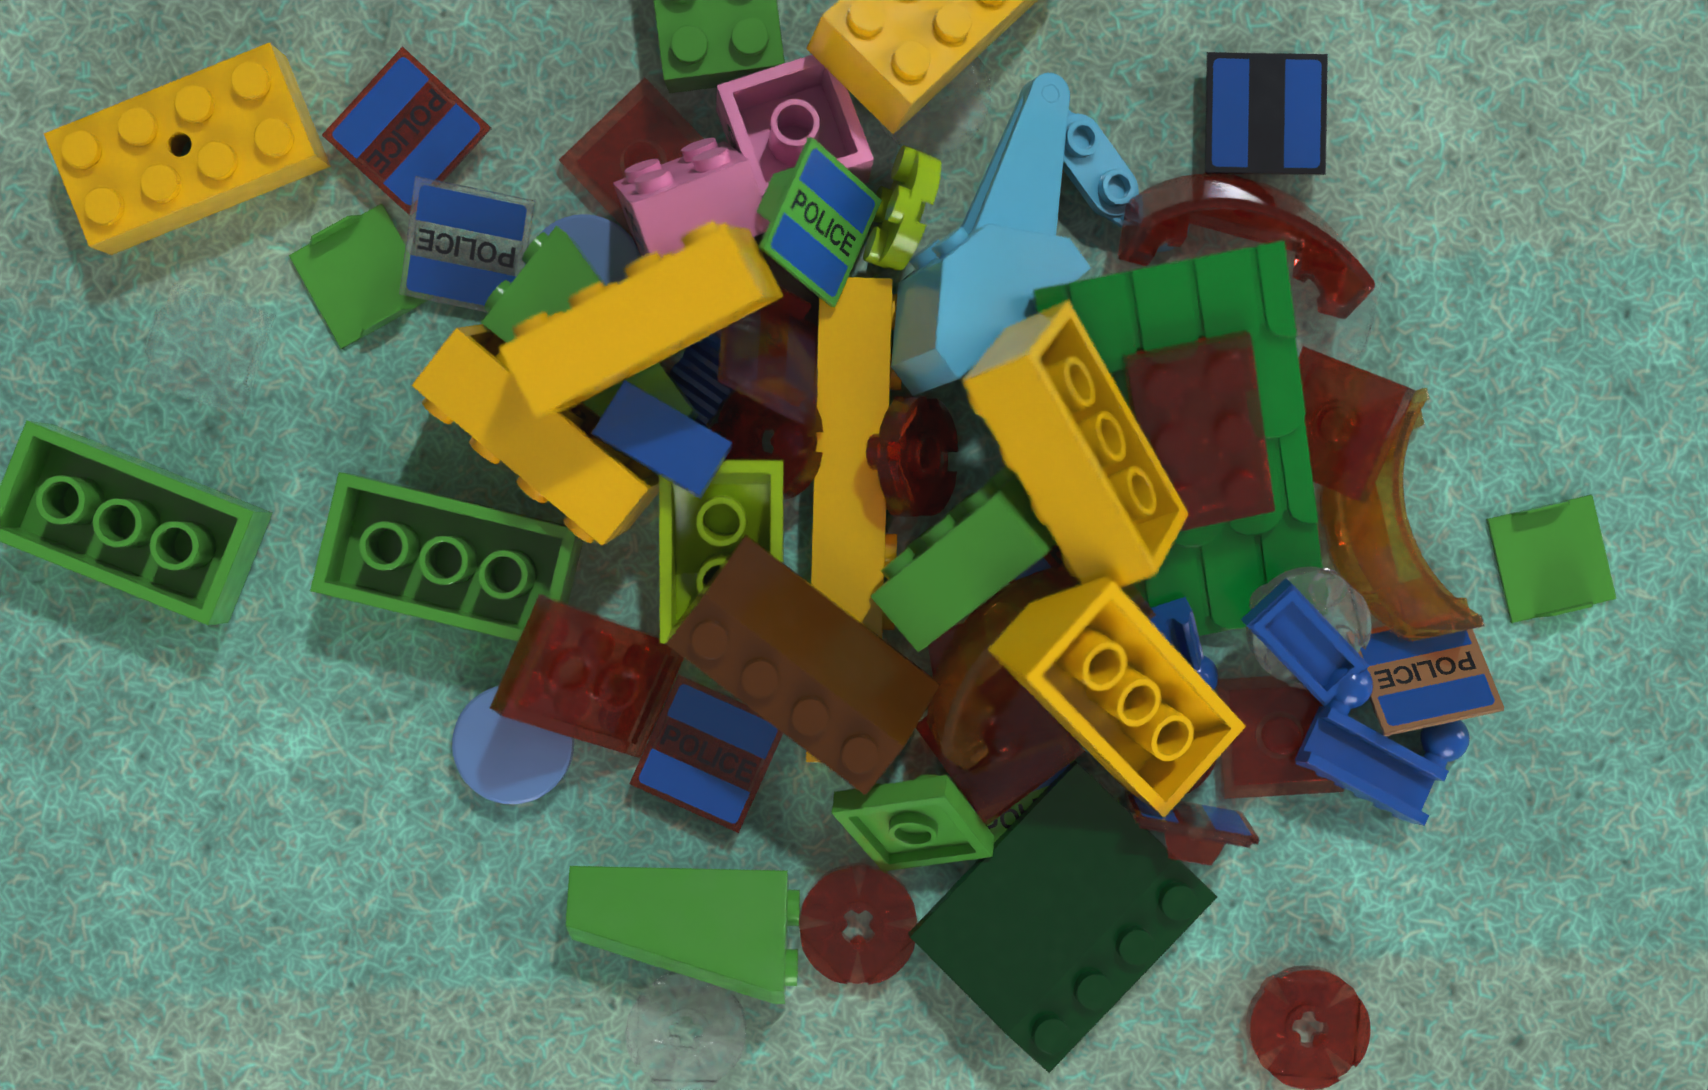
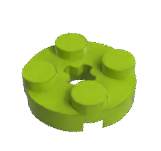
[863,145,941,271]

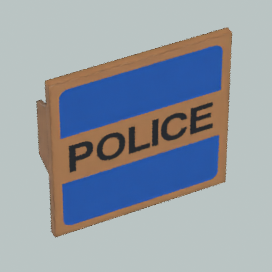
[1348,609,1504,737]

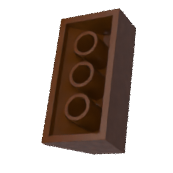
[666,534,940,795]

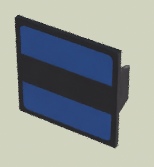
[1205,52,1328,175]

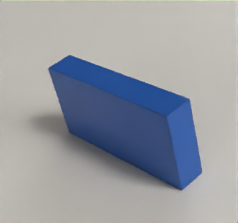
[592,380,733,499]
[1241,578,1370,707]

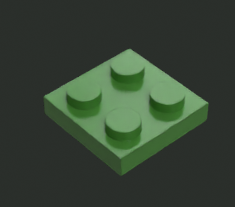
[832,774,994,872]

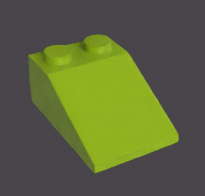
[659,459,784,643]

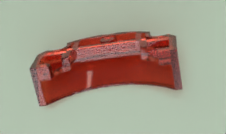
[1117,173,1375,319]

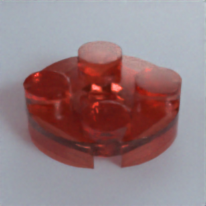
[710,380,823,500]
[866,396,958,517]
[799,862,918,985]
[1246,965,1370,1090]

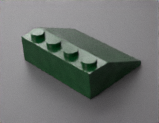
[908,760,1217,1073]

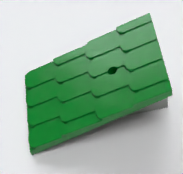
[1032,240,1327,636]

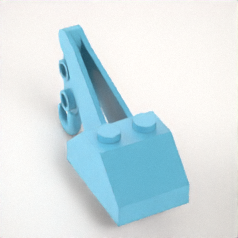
[891,73,1191,396]

